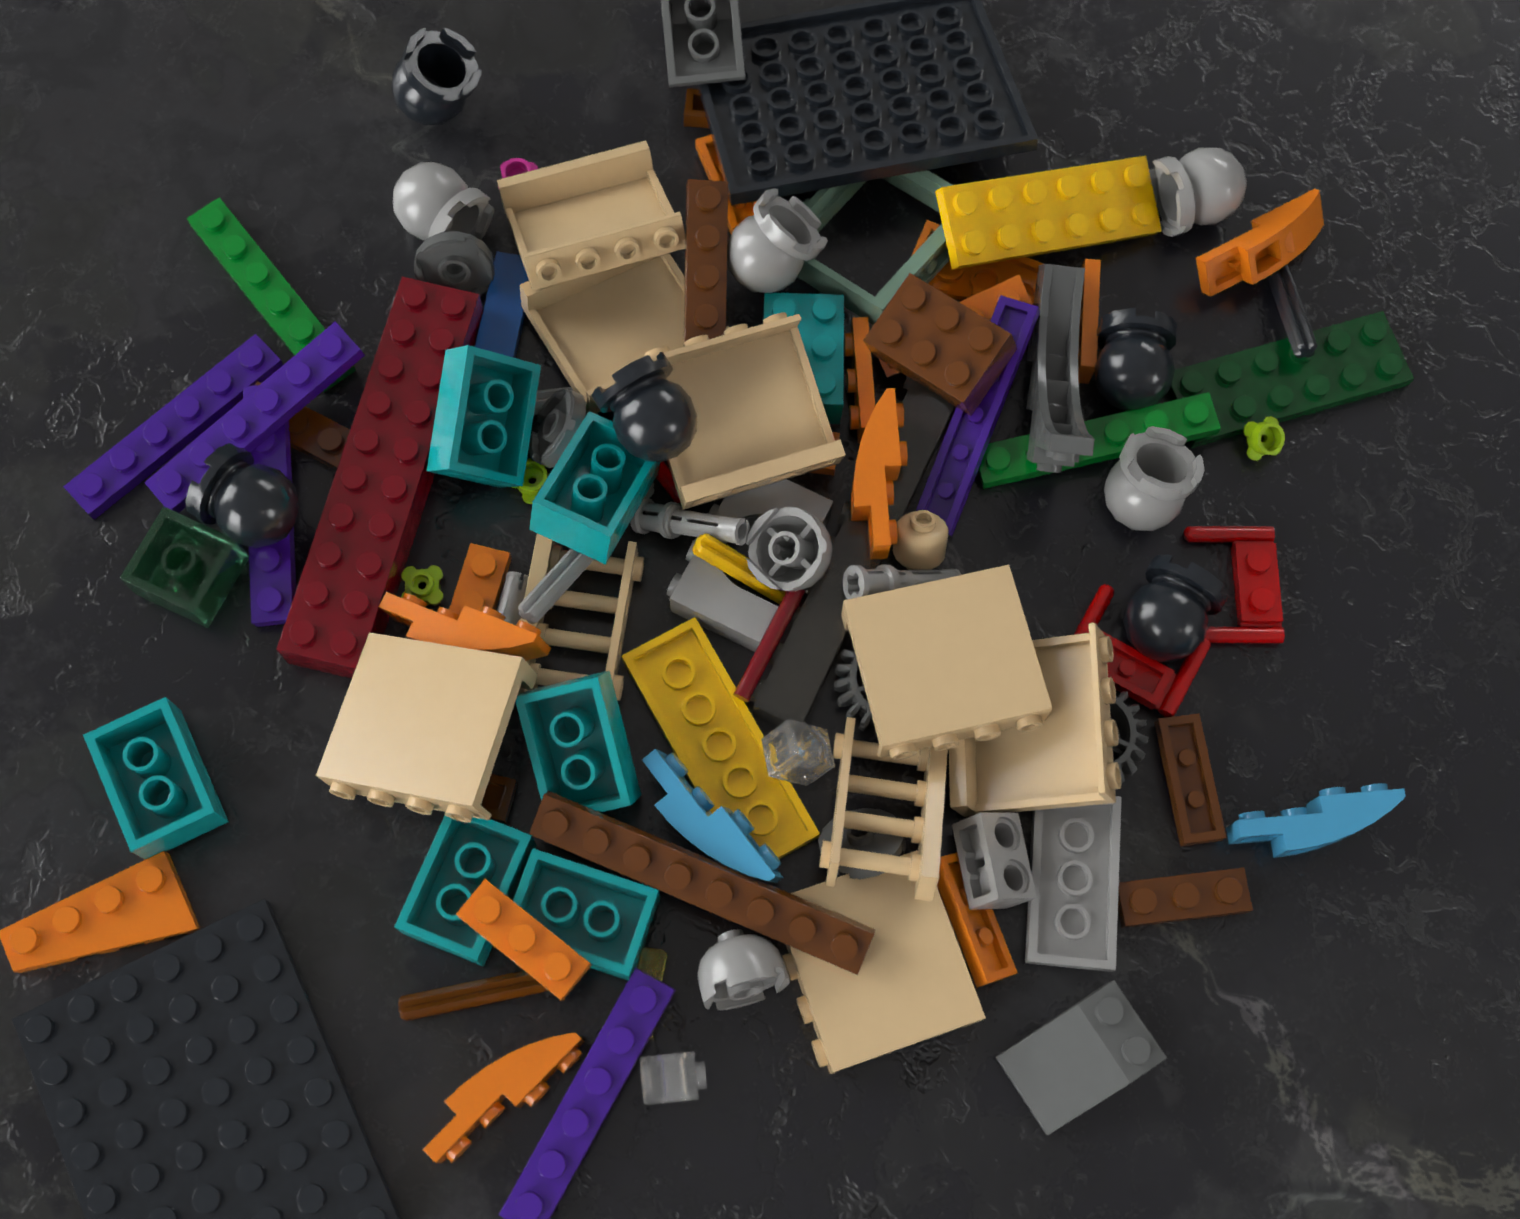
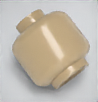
[893,510,949,570]

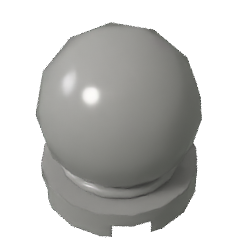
[1149,148,1247,237]
[393,162,494,240]
[727,188,827,293]
[1104,426,1205,531]

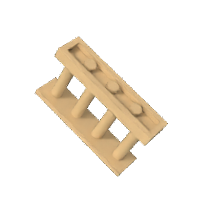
[517,533,644,701]
[819,717,948,902]

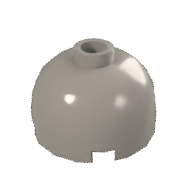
[746,507,833,592]
[698,929,789,1010]

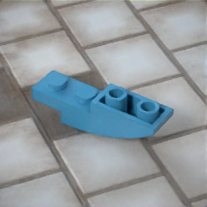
[642,749,783,883]
[1226,783,1406,858]

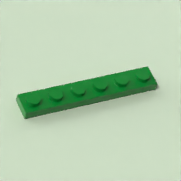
[187,197,356,393]
[978,392,1221,489]

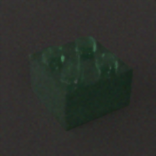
[120,506,249,628]

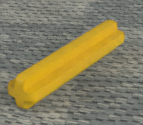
[692,534,787,604]

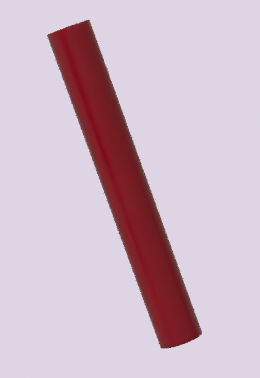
[733,589,805,702]

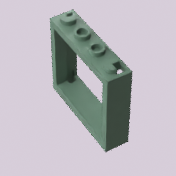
[797,170,952,325]

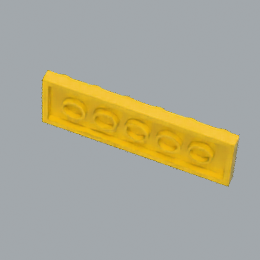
[935,156,1162,270]
[621,617,820,859]

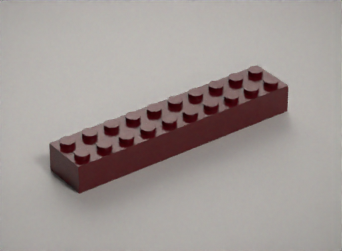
[276,277,483,679]

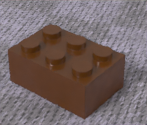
[863,273,1018,416]

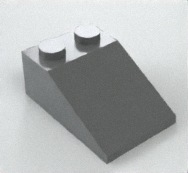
[661,0,746,88]
[995,980,1167,1135]

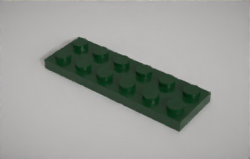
[1168,311,1414,448]

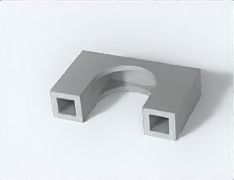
[667,479,833,652]

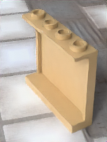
[497,141,686,291]
[520,253,730,414]
[645,312,846,510]
[841,565,1053,760]
[949,623,1121,817]
[316,632,538,823]
[782,850,986,1075]

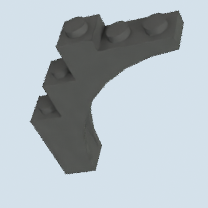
[1026,264,1095,473]

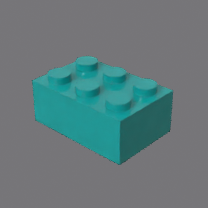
[763,293,844,424]
[427,345,541,488]
[529,411,661,565]
[515,670,642,812]
[83,697,229,860]
[394,815,537,967]
[513,848,660,981]

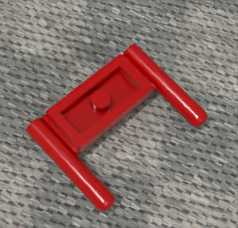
[1184,526,1285,643]
[1073,584,1211,717]

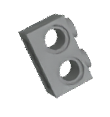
[952,812,1037,910]

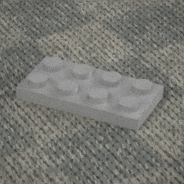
[1025,796,1122,972]

